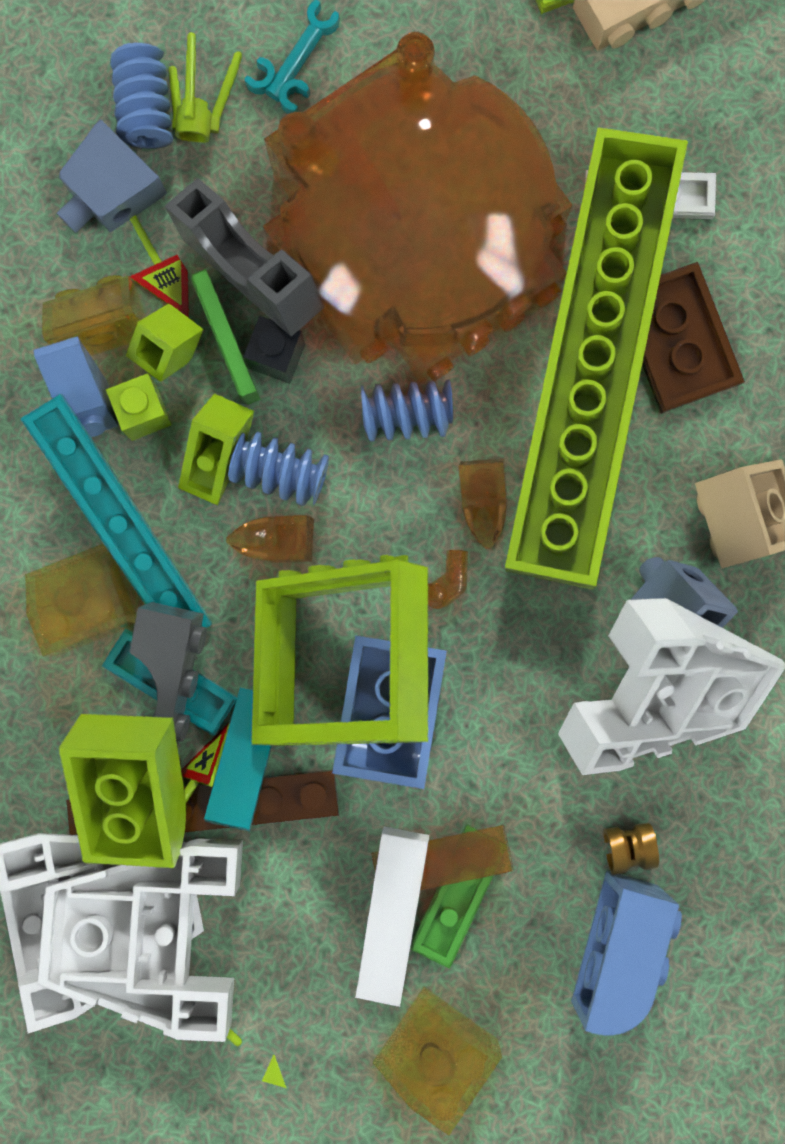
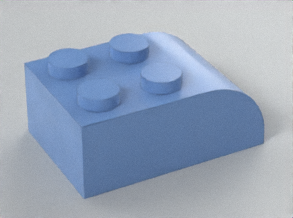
[332,635,447,789]
[571,870,682,1036]

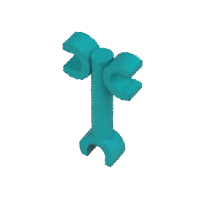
[244,0,340,116]

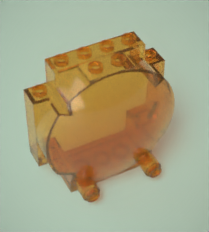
[263,32,573,383]

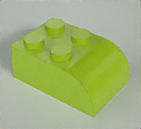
[59,714,186,868]

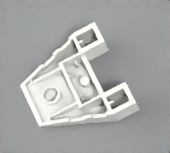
[558,598,785,775]
[38,838,243,1042]

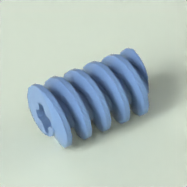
[110,43,173,148]
[361,379,453,442]
[228,431,329,506]

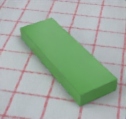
[191,269,261,405]
[410,824,508,969]

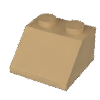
[695,459,785,569]

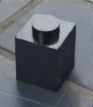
[243,316,305,384]

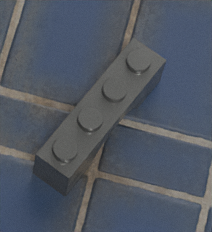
[164,178,325,337]
[129,602,207,767]

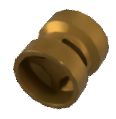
[603,822,659,875]

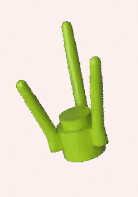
[168,32,242,143]

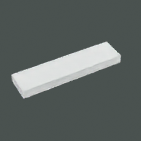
[355,826,430,1007]

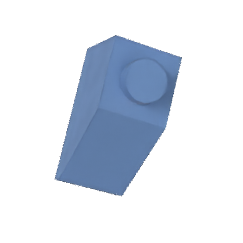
[33,336,119,437]

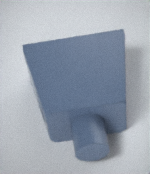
[56,119,167,233]
[631,557,738,628]

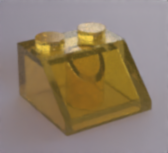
[42,275,146,356]
[25,543,136,657]
[373,986,502,1136]

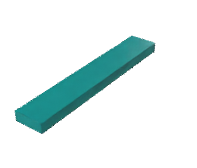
[20,394,212,628]

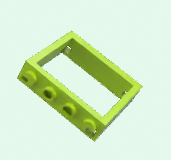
[252,554,428,746]

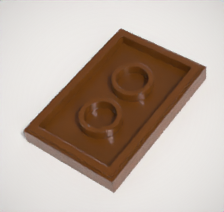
[642,262,745,414]

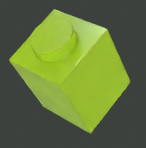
[126,303,204,382]
[106,373,172,441]

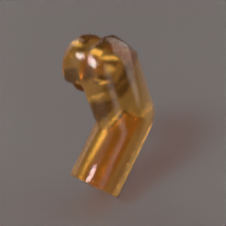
[428,550,468,609]

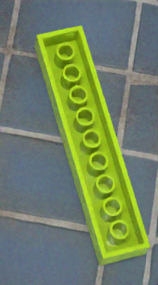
[505,127,688,590]

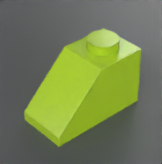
[178,393,255,505]

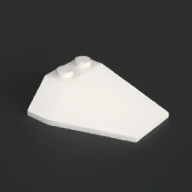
[0,833,204,1033]

